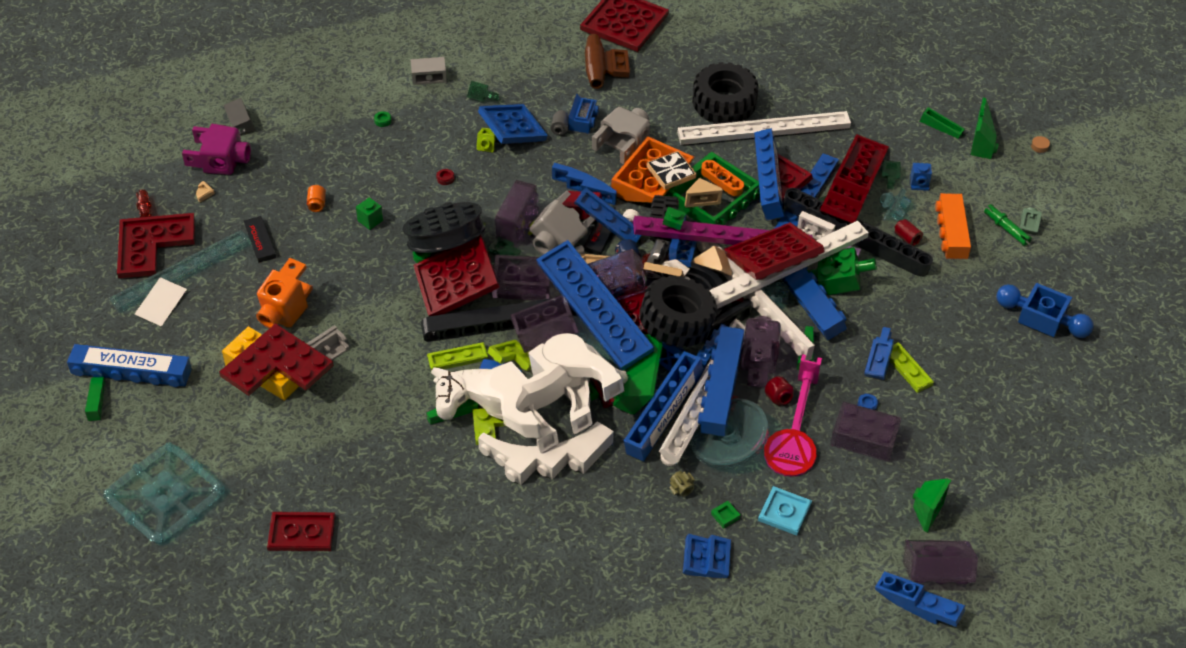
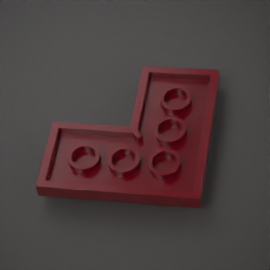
[117,213,195,279]
[219,323,334,396]

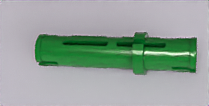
[984,204,1032,246]

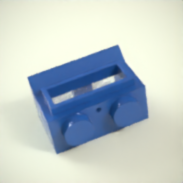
[569,94,599,133]

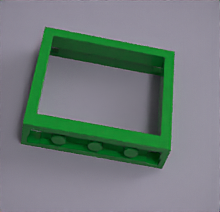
[664,152,760,225]

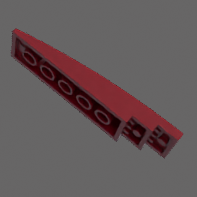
[820,134,889,223]

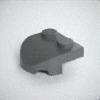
[643,239,671,279]

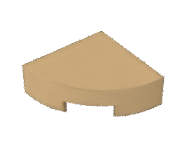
[196,181,215,202]

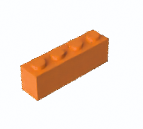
[935,193,971,259]

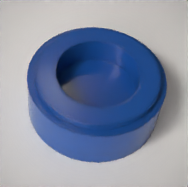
[857,394,878,413]

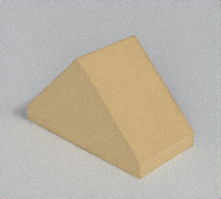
[685,178,723,208]
[692,246,732,276]

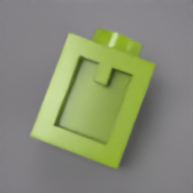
[477,128,497,152]

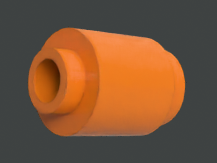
[307,185,326,212]

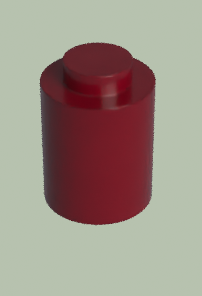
[894,219,923,246]

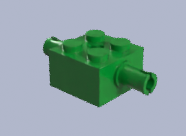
[807,247,877,295]

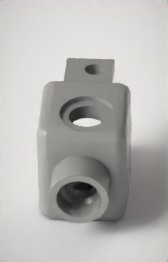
[592,107,650,164]
[530,191,595,255]

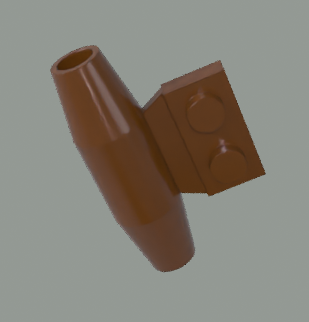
[585,34,630,89]

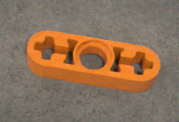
[701,160,744,196]

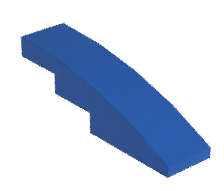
[552,162,617,205]

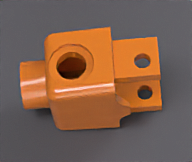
[256,258,313,328]

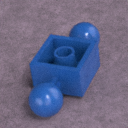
[996,283,1094,338]

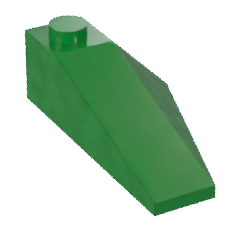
[970,97,999,159]

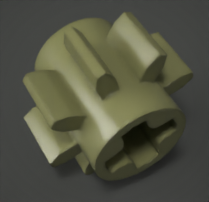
[669,471,695,497]

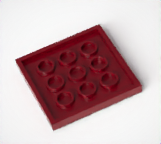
[580,0,669,52]
[724,222,825,280]
[413,235,500,317]

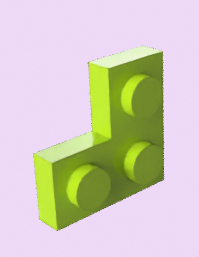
[487,339,532,371]
[473,408,506,445]

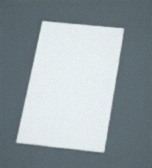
[135,277,187,326]

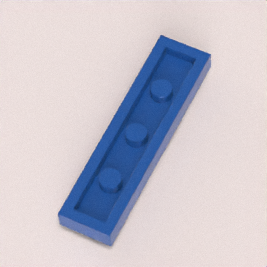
[574,187,641,242]

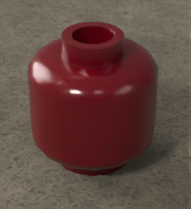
[765,376,794,406]

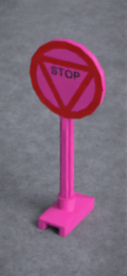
[764,354,822,477]

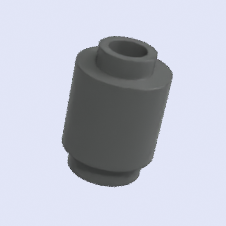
[550,110,569,135]

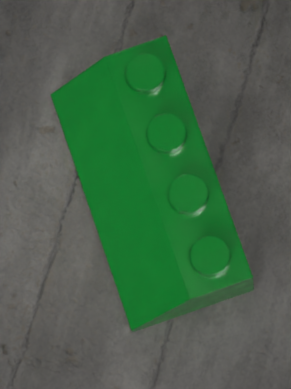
[613,334,663,415]

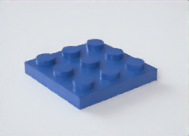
[478,104,548,144]

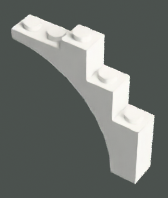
[478,421,614,485]

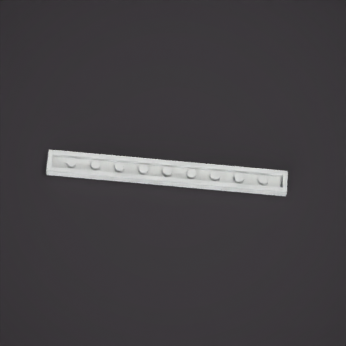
[677,111,851,145]
[709,221,868,309]
[697,241,815,361]
[659,319,750,465]

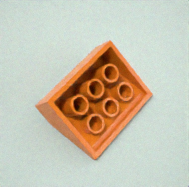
[611,136,694,203]

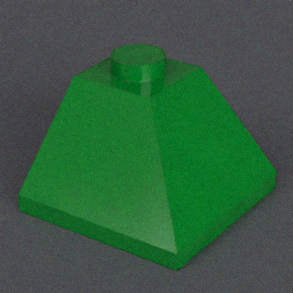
[912,478,951,533]

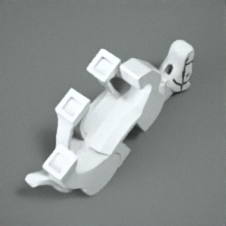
[431,333,628,453]

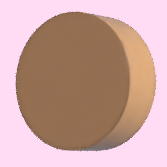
[1031,136,1050,153]

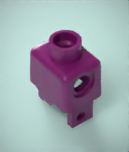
[182,123,251,175]

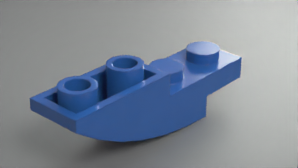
[875,571,965,627]

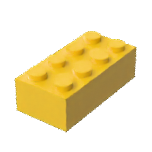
[222,326,299,401]

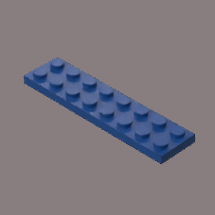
[536,240,654,371]

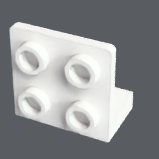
[798,211,835,239]

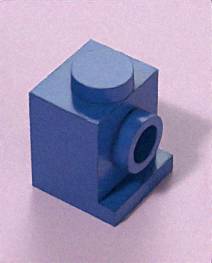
[910,163,932,191]

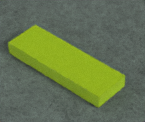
[427,342,488,371]
[890,342,934,393]

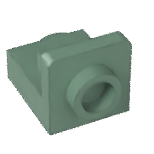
[1019,207,1042,234]

